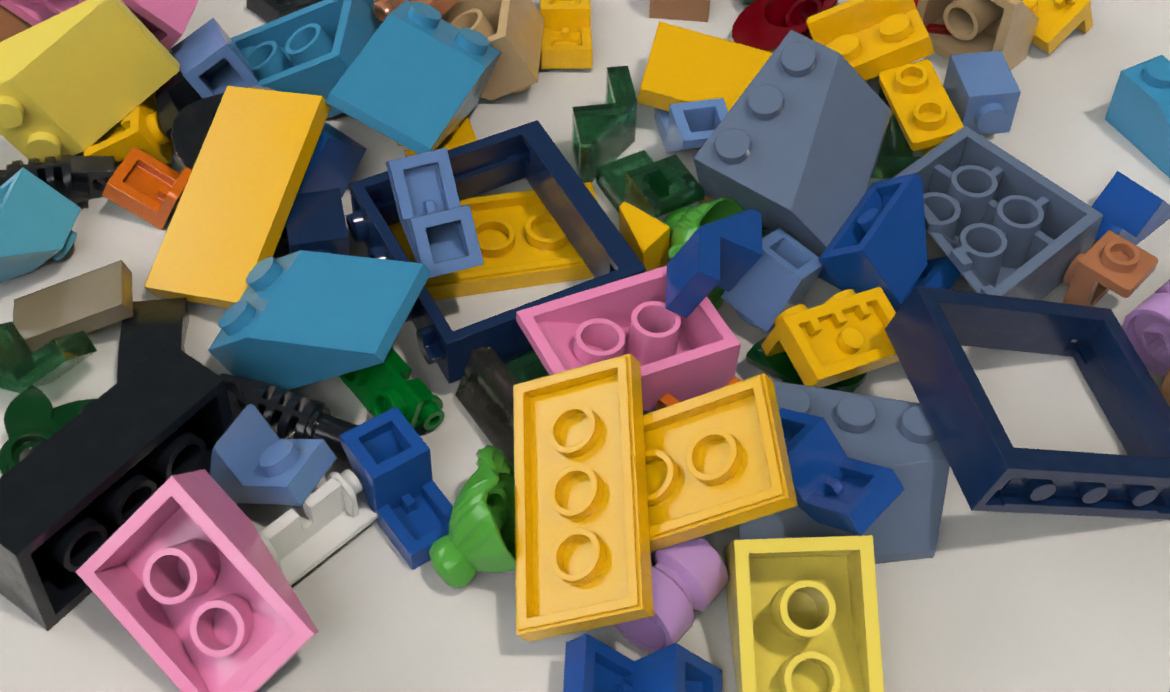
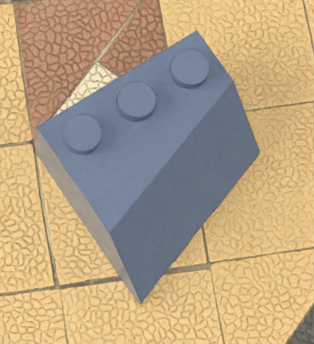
[693,30,891,257]
[893,125,1103,300]
[737,380,950,564]

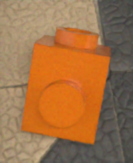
[102,146,192,230]

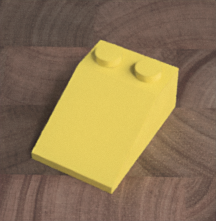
[0,0,180,163]
[724,535,884,692]

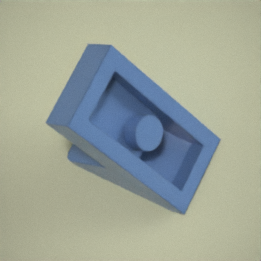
[210,404,337,506]

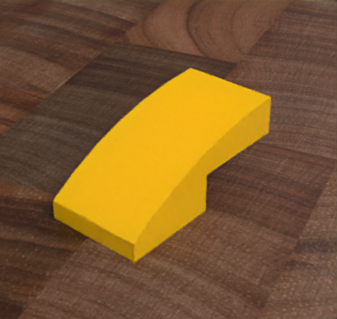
[540,0,593,69]

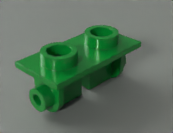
[339,347,445,430]

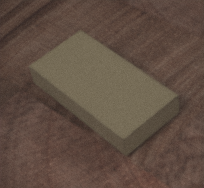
[12,260,133,356]

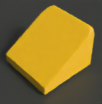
[619,201,670,272]

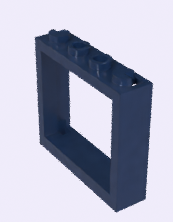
[345,120,646,384]
[885,286,1170,520]

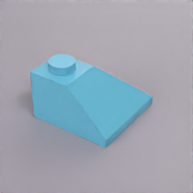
[0,168,81,283]

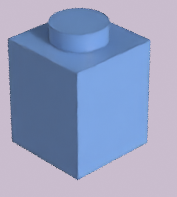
[171,18,258,98]
[943,51,1021,135]
[721,228,824,333]

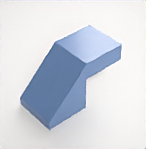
[654,98,728,153]
[386,147,484,278]

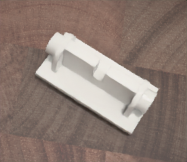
[257,469,378,586]

